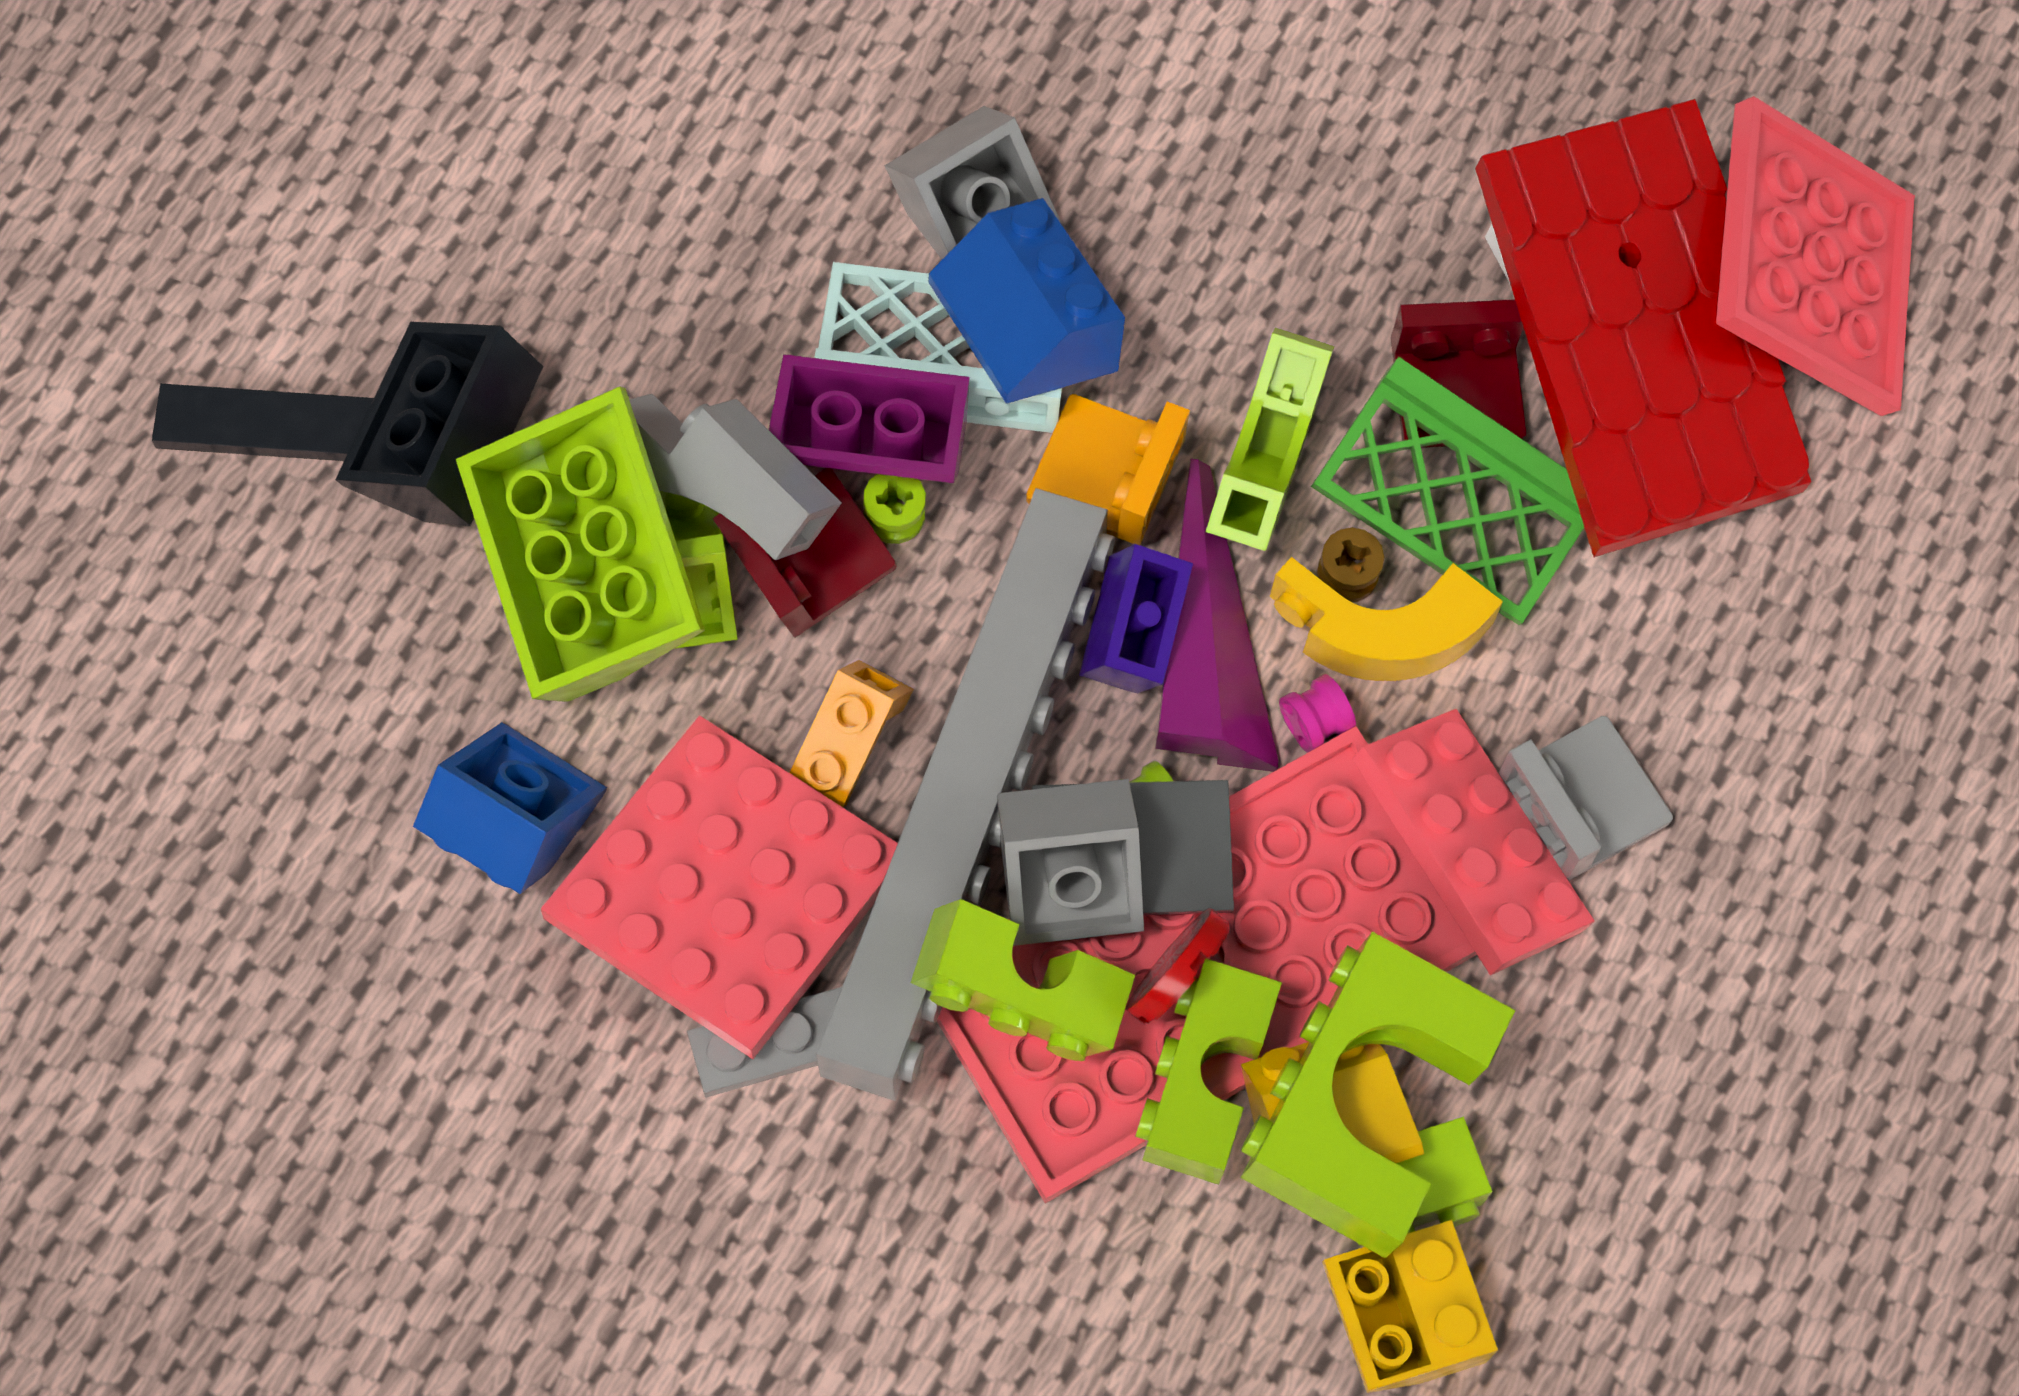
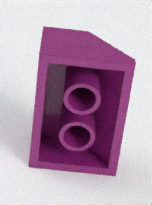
[769,354,970,483]

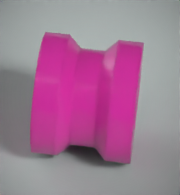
[1279,674,1356,753]

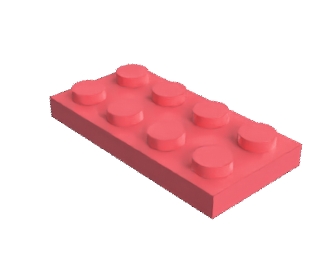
[1352,709,1594,975]

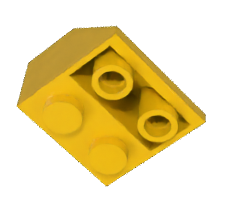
[1322,1220,1498,1393]

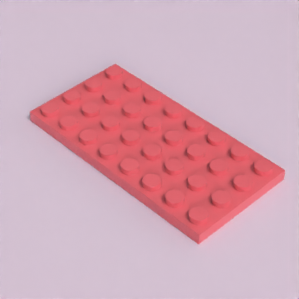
[937,726,1477,1204]

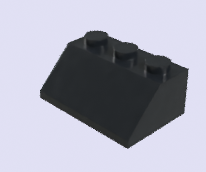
[335,321,544,526]

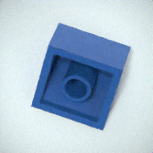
[413,722,607,894]

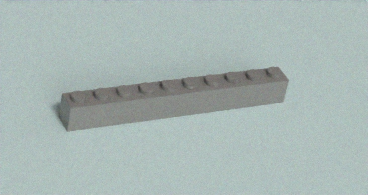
[816,488,1115,1101]

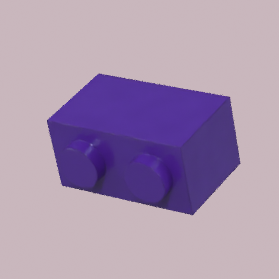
[1079,544,1193,694]

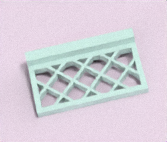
[814,262,1062,433]

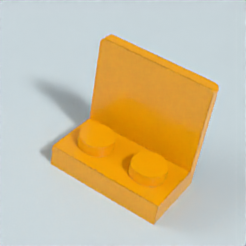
[1026,394,1190,545]

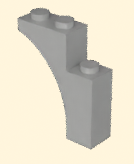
[629,394,842,560]

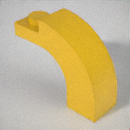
[1270,557,1503,681]

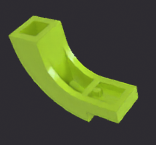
[1206,327,1335,551]

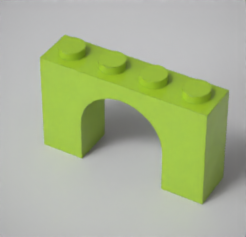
[1240,931,1516,1258]

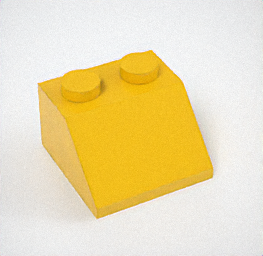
[1241,1042,1424,1163]

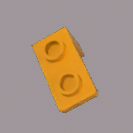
[789,660,914,808]

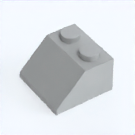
[884,106,1061,259]
[997,779,1144,946]

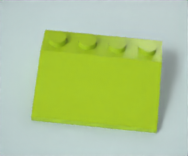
[456,386,705,702]

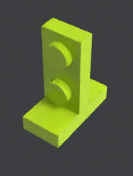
[659,491,738,649]

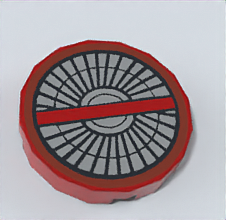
[1125,908,1230,1024]

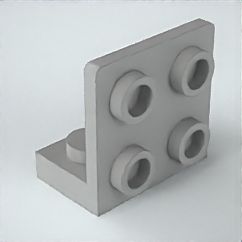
[1499,716,1673,881]

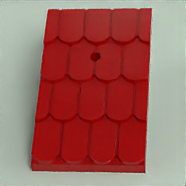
[1475,99,1812,558]

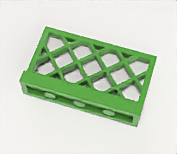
[1311,357,1584,625]

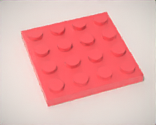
[1716,96,1915,416]
[541,715,898,1059]

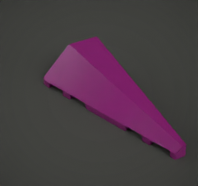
[1155,458,1278,772]

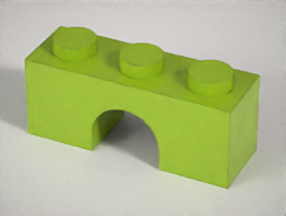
[910,899,1135,1061]
[1135,958,1282,1185]

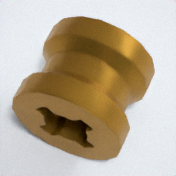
[1317,527,1385,602]

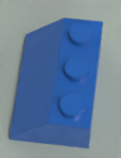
[928,198,1125,404]

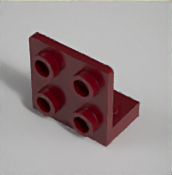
[1391,299,1526,448]
[712,468,897,638]

